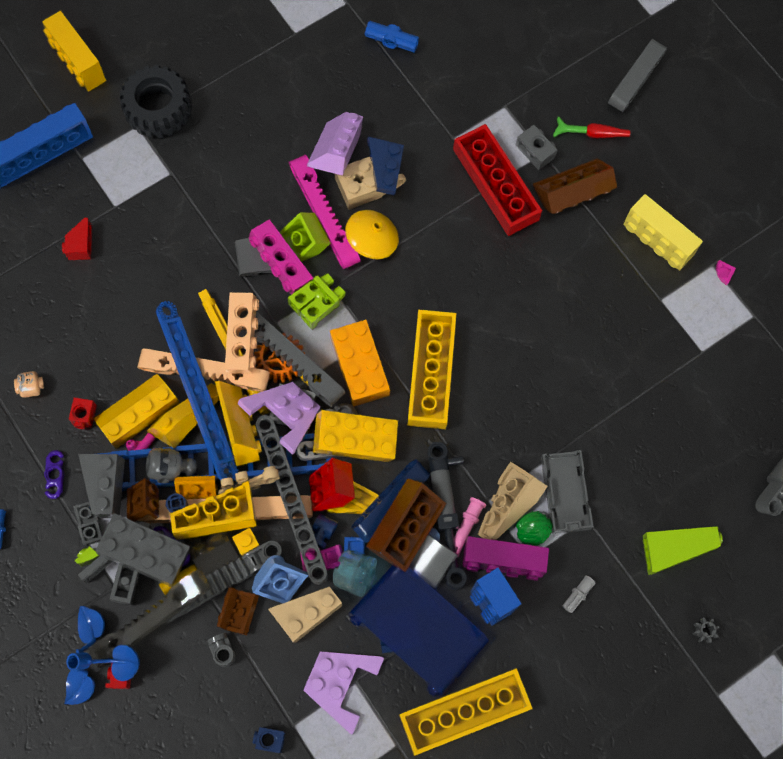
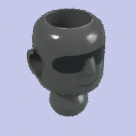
[146,447,197,484]

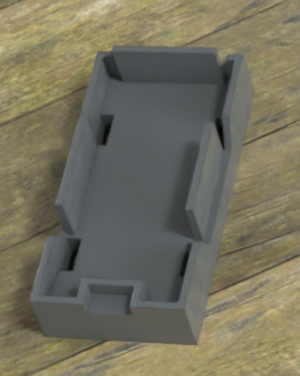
[541,450,594,534]

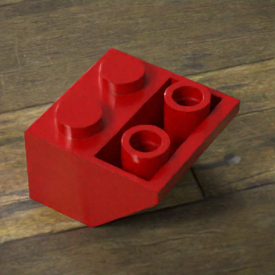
[309,458,355,511]

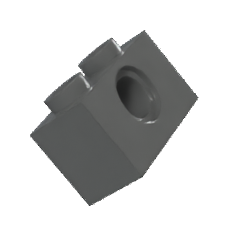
[516,125,557,170]

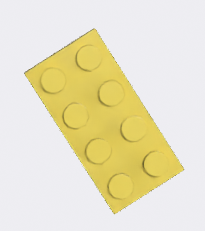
[623,194,703,271]

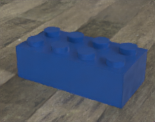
[470,568,521,626]

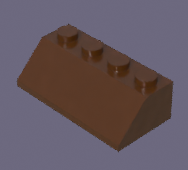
[533,158,617,213]
[366,479,447,572]

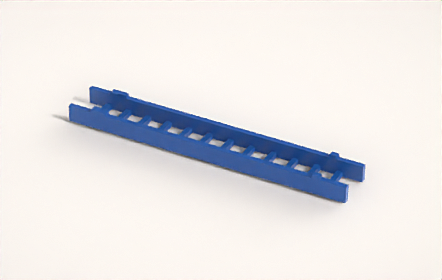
[99,434,349,491]

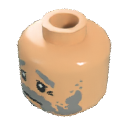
[14,371,44,398]

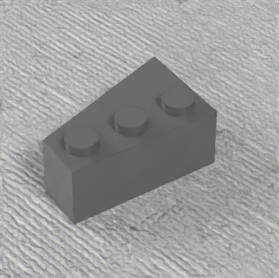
[78,454,125,518]

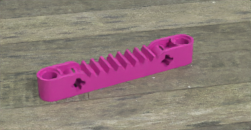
[289,155,360,269]

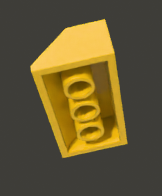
[94,374,180,449]
[215,381,262,466]

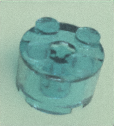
[333,549,377,597]

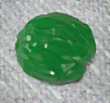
[516,511,552,546]

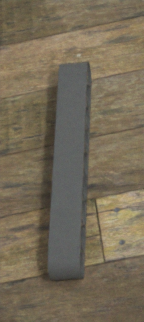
[256,415,328,585]

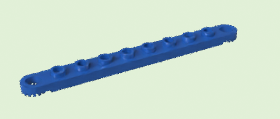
[156,301,238,481]

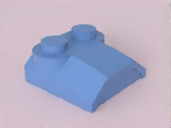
[252,555,309,603]

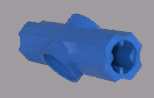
[365,21,419,52]

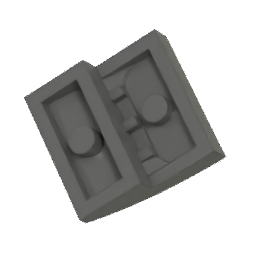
[235,238,278,276]
[408,534,458,588]

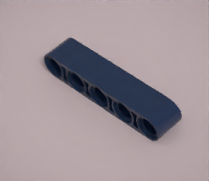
[351,459,430,543]

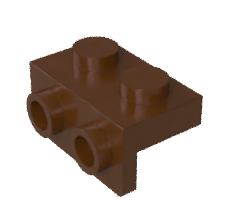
[217,587,259,636]

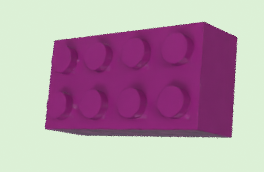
[462,536,549,580]

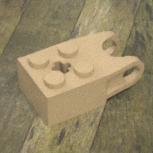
[335,157,406,210]

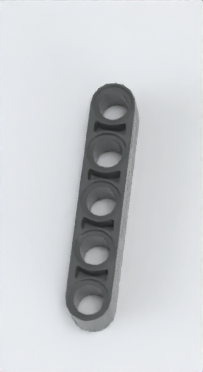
[608,39,667,112]

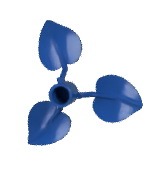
[64,606,140,705]

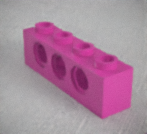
[249,219,313,295]

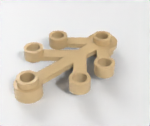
[217,466,280,495]

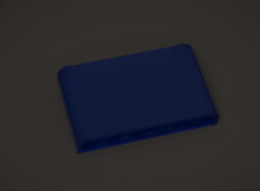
[348,565,489,698]

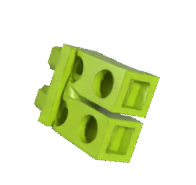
[288,273,345,330]

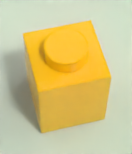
[232,528,259,556]

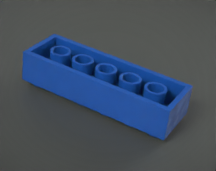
[0,103,93,188]

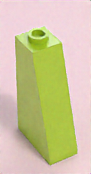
[642,526,722,575]

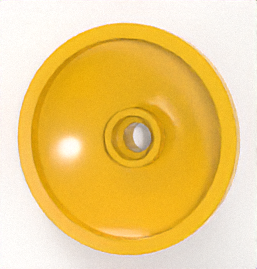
[345,210,399,259]

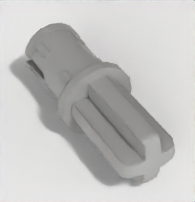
[563,576,596,613]

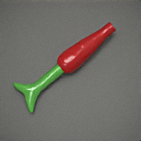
[553,117,630,138]

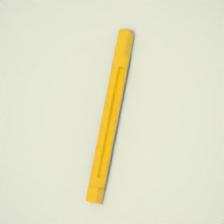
[198,289,270,415]

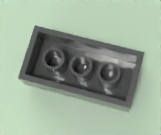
[95,513,190,587]

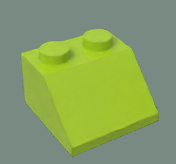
[279,212,331,262]

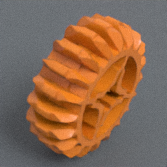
[254,332,305,383]

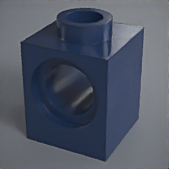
[253,727,286,753]

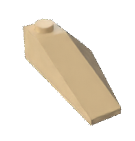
[478,462,548,540]

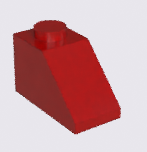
[62,218,92,260]

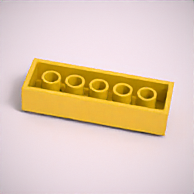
[407,310,456,429]
[399,668,533,756]

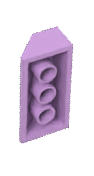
[307,112,363,175]

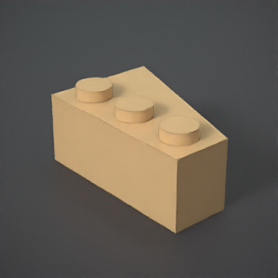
[268,587,342,644]

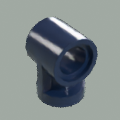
[307,513,338,549]

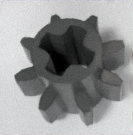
[693,617,719,643]

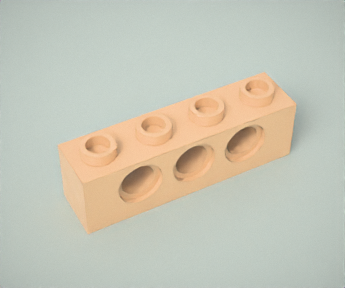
[225,293,259,374]

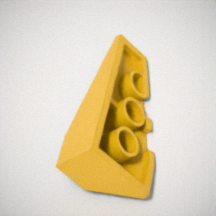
[147,383,219,448]

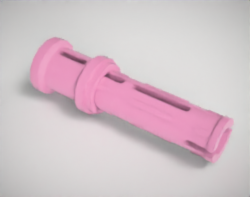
[454,497,486,557]

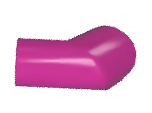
[126,433,156,451]

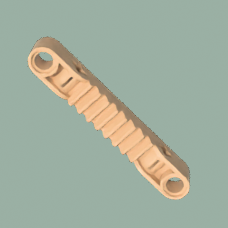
[137,349,270,392]

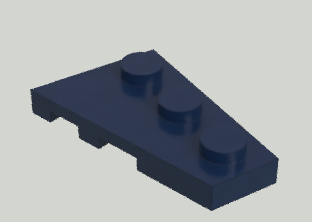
[367,137,404,195]

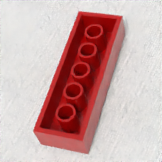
[453,124,542,236]

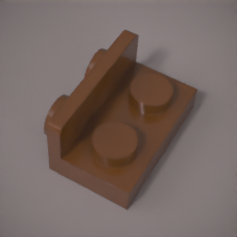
[127,478,159,522]

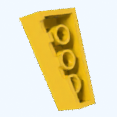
[170,481,256,540]

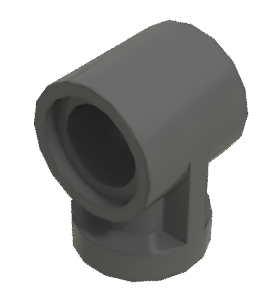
[207,632,236,667]

